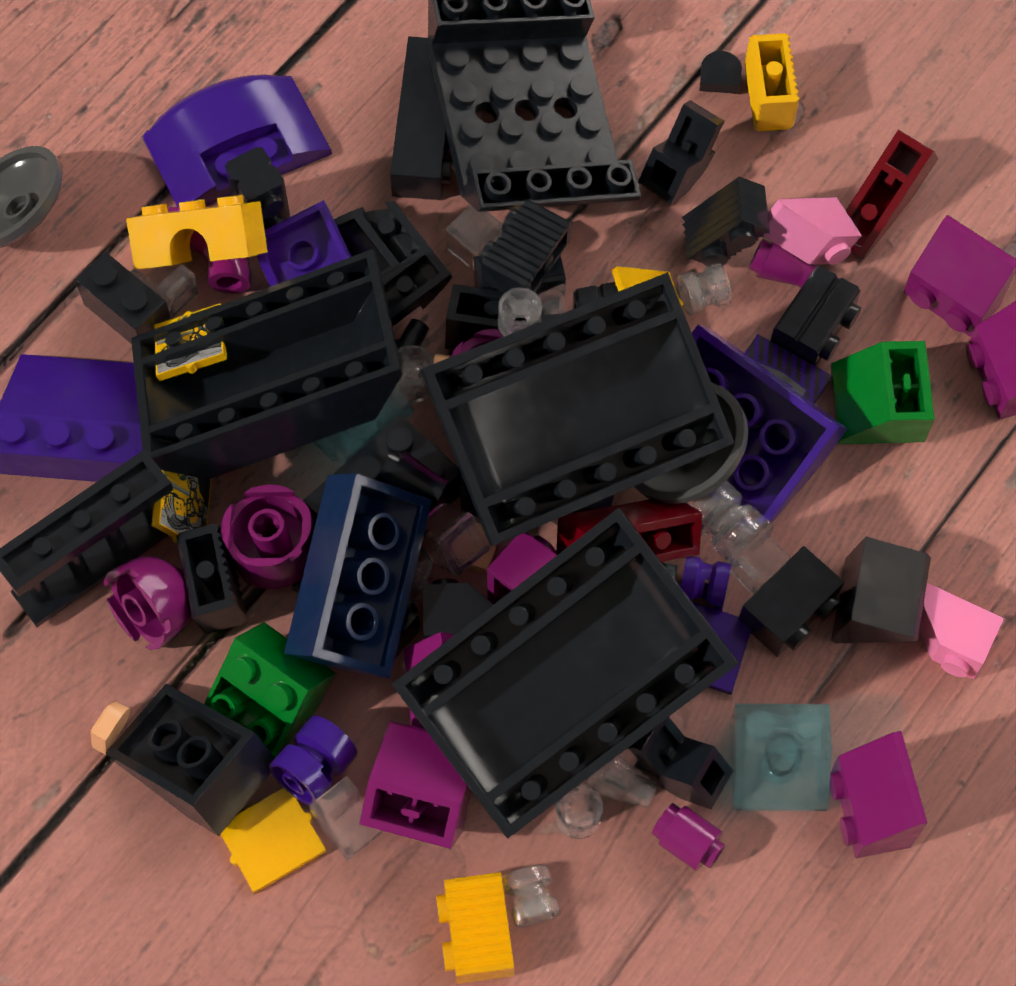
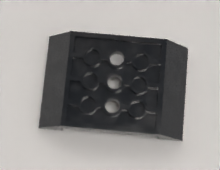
[428,0,641,212]

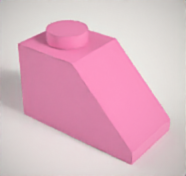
[764,197,862,265]
[919,583,1004,680]

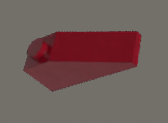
[846,129,938,259]

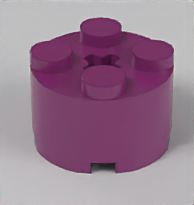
[221,484,315,589]

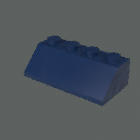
[284,473,432,679]

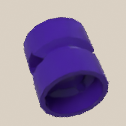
[269,715,358,806]

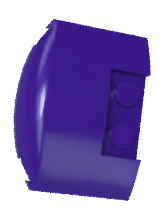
[142,74,332,207]

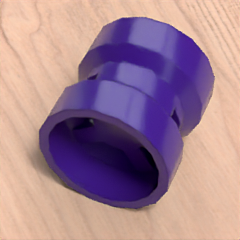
[680,556,731,607]

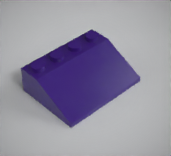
[692,324,848,535]
[0,354,142,482]

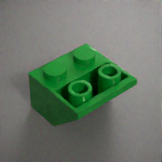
[830,341,935,444]
[204,622,336,758]

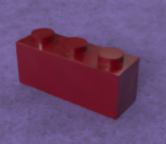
[556,499,703,562]

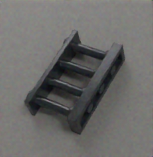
[0,449,174,627]

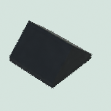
[831,536,931,644]

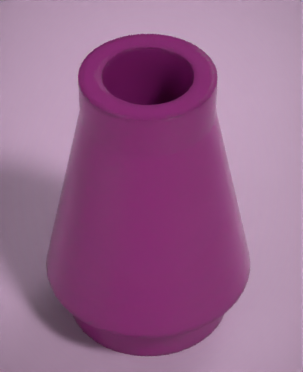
[749,238,815,287]

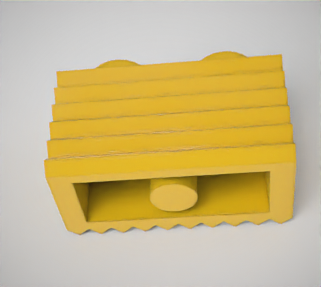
[744,33,800,132]
[436,872,514,984]

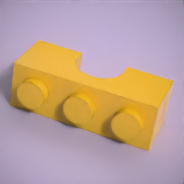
[126,195,268,270]

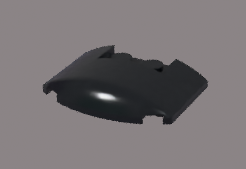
[334,201,453,327]

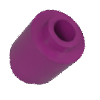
[652,803,725,871]

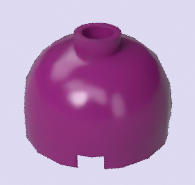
[104,556,192,650]

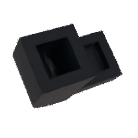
[638,100,725,204]
[628,717,734,809]

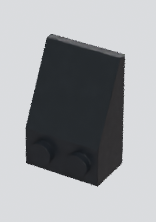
[105,684,275,836]

